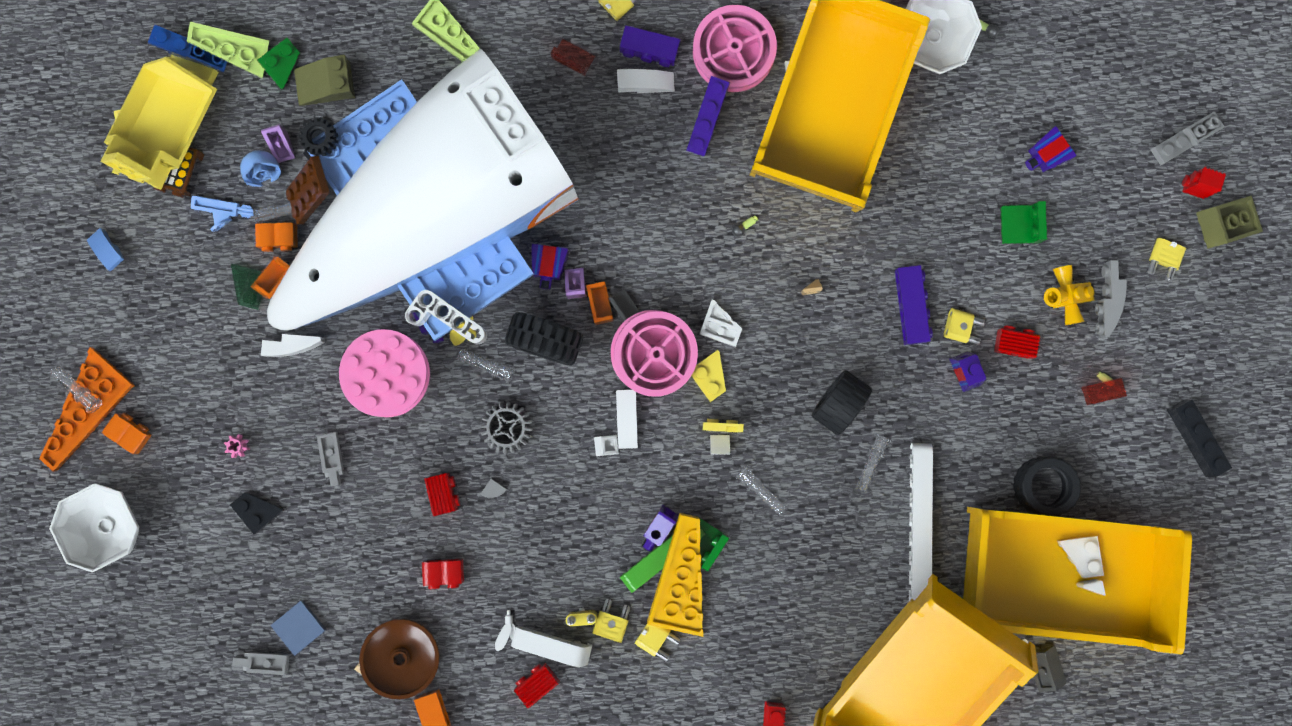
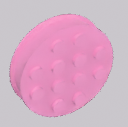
[693,5,777,92]
[611,310,698,397]
[339,329,430,417]

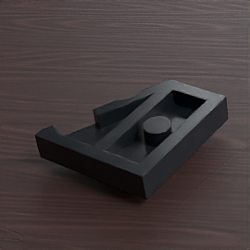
[230,492,284,534]

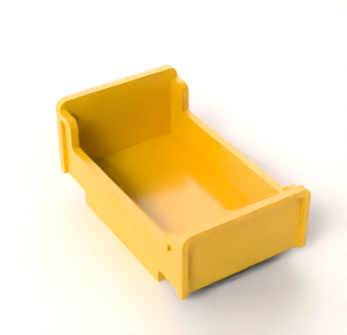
[750,0,931,212]
[963,507,1192,654]
[813,574,1038,726]

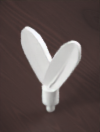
[495,610,516,651]

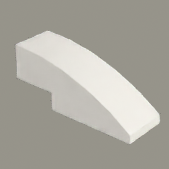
[617,69,675,93]
[261,334,325,357]
[616,390,638,449]

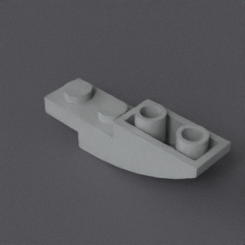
[1151,111,1225,166]
[1095,260,1127,339]

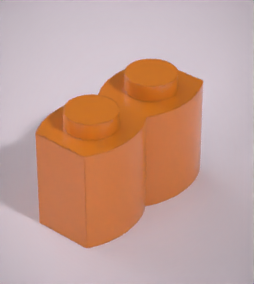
[255,223,298,252]
[101,413,152,454]

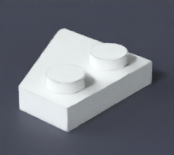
[699,299,742,347]
[1058,536,1104,578]

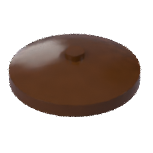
[359,619,440,699]

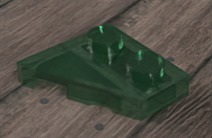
[231,264,262,310]

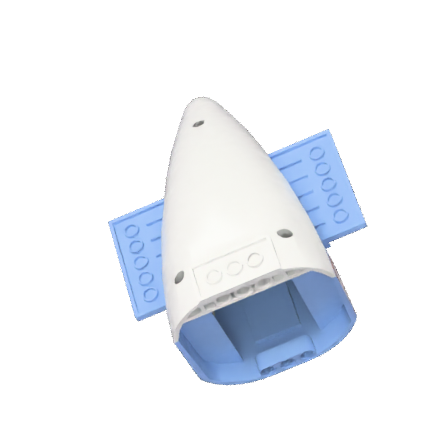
[267,49,578,341]

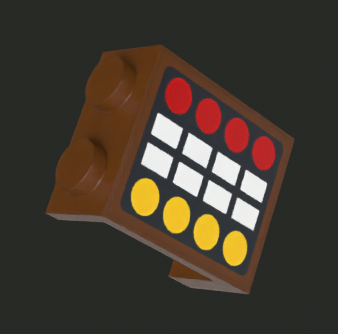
[154,148,204,198]

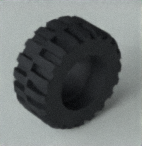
[504,312,583,366]

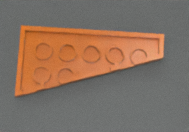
[39,347,135,472]

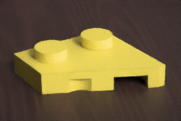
[691,350,726,402]
[702,419,744,433]

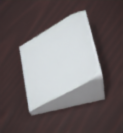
[594,435,619,456]
[710,435,730,454]
[1076,579,1106,596]

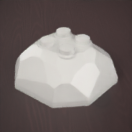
[906,0,982,75]
[49,483,139,572]

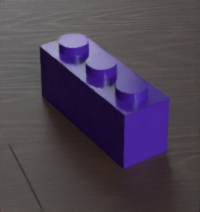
[620,25,680,67]

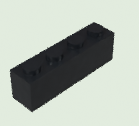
[1167,400,1232,478]

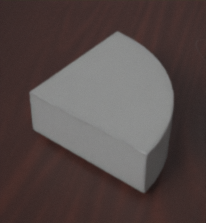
[480,478,507,498]

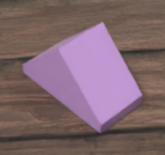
[261,124,295,163]
[564,268,587,299]

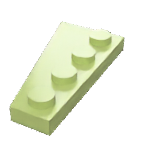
[412,0,480,62]
[187,22,269,79]

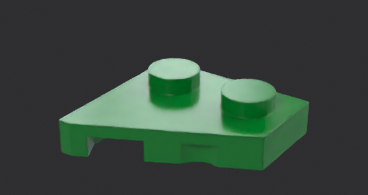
[257,38,300,90]

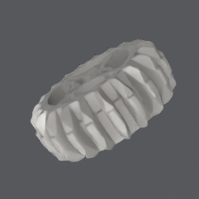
[481,402,533,454]

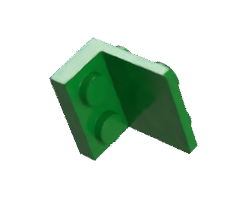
[1000,201,1047,244]
[696,516,729,571]

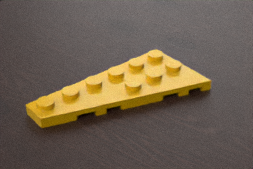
[647,513,703,637]

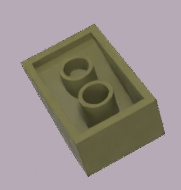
[294,55,355,106]
[1196,196,1263,249]

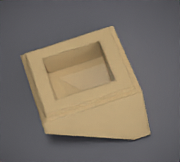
[801,279,823,295]

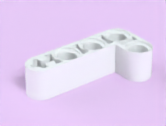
[405,290,487,344]
[511,626,592,667]

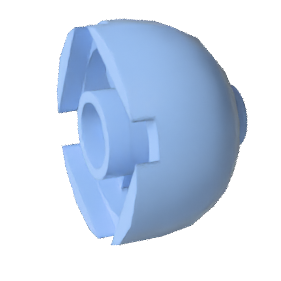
[240,150,281,187]

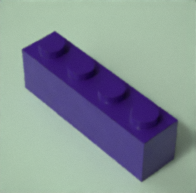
[686,76,730,156]
[895,265,933,345]

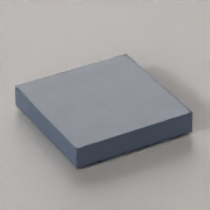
[270,600,326,656]

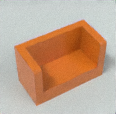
[250,257,290,299]
[586,281,614,325]
[414,689,451,726]

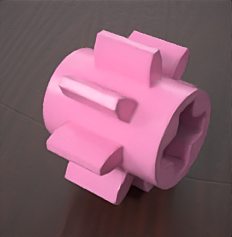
[224,434,250,458]

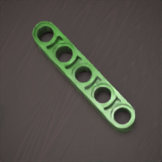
[619,527,706,593]

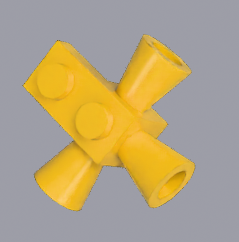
[1044,265,1095,326]

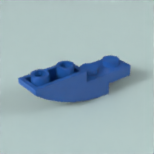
[148,25,228,72]

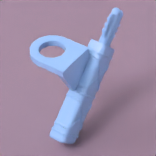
[191,196,255,232]

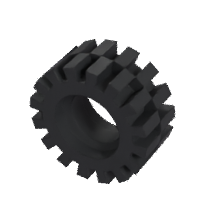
[298,117,338,157]

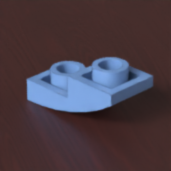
[87,228,124,271]

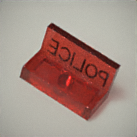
[551,39,595,76]
[1081,377,1127,405]

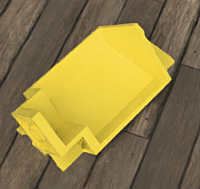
[100,55,219,190]

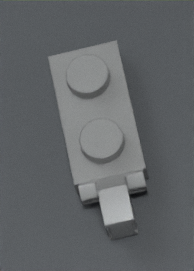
[317,432,344,487]
[232,652,289,675]

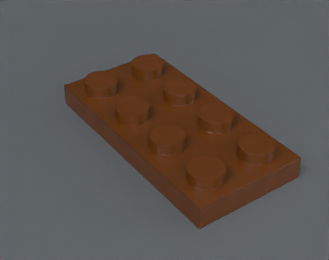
[286,156,330,225]

